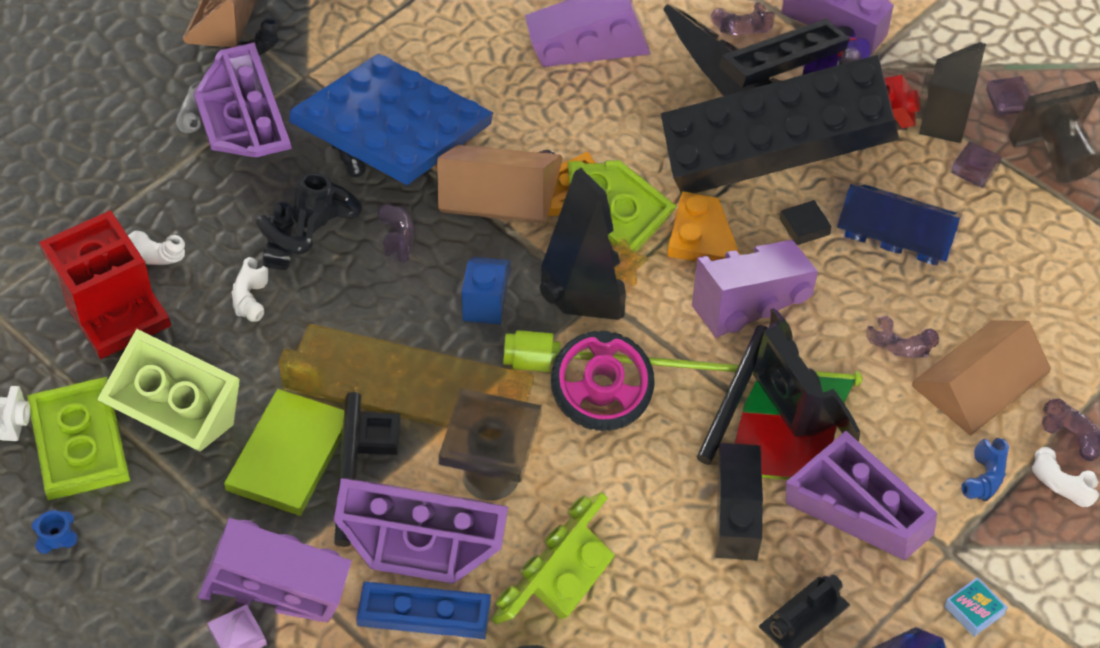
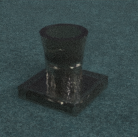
[1009,81,1100,183]
[438,388,542,500]

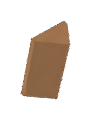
[182,0,257,47]
[437,145,563,224]
[912,320,1051,436]

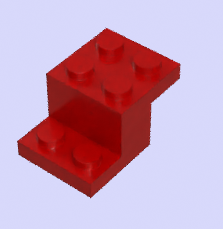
[39,210,171,360]

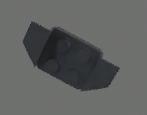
[753,308,860,442]

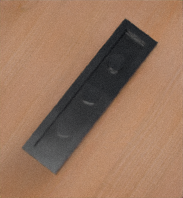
[719,19,850,88]

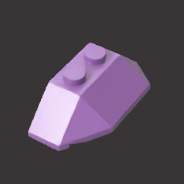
[194,43,291,158]
[334,478,509,584]

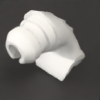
[128,231,185,265]
[232,257,268,322]
[1032,447,1099,507]

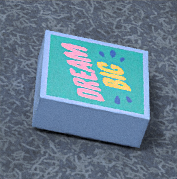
[944,577,1008,637]

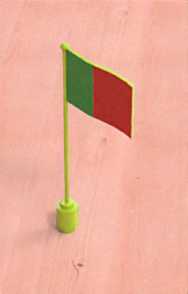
[503,330,863,480]

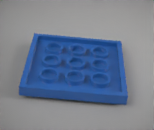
[289,53,493,185]

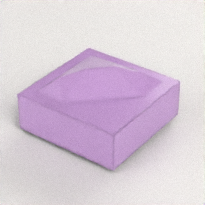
[207,604,267,648]

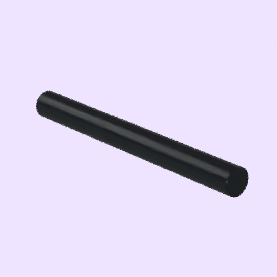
[696,325,768,465]
[334,392,361,547]

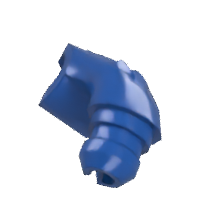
[961,438,1010,501]

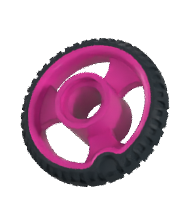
[551,331,655,431]

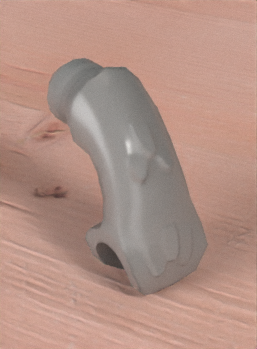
[176,81,201,133]

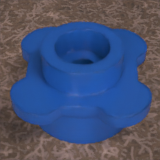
[32,510,78,554]

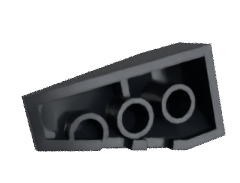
[540,168,626,320]

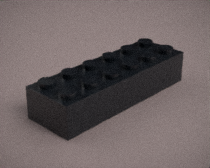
[660,55,900,193]

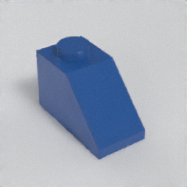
[462,256,511,325]

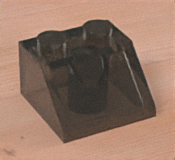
[916,42,986,144]

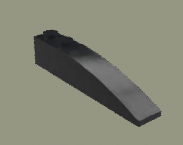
[663,4,780,96]

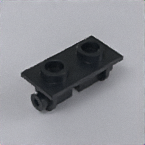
[759,574,850,648]

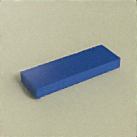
[357,581,491,639]

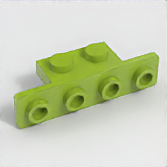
[490,492,615,625]

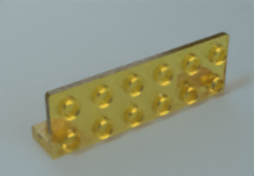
[279,324,534,443]

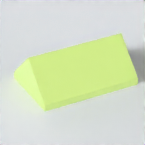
[97,329,240,452]

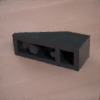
[715,443,763,561]

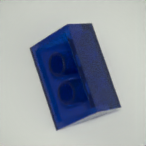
[837,182,965,266]

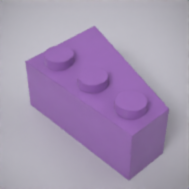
[525,0,650,67]
[781,0,894,55]
[692,240,818,338]
[786,431,937,561]
[198,517,352,623]

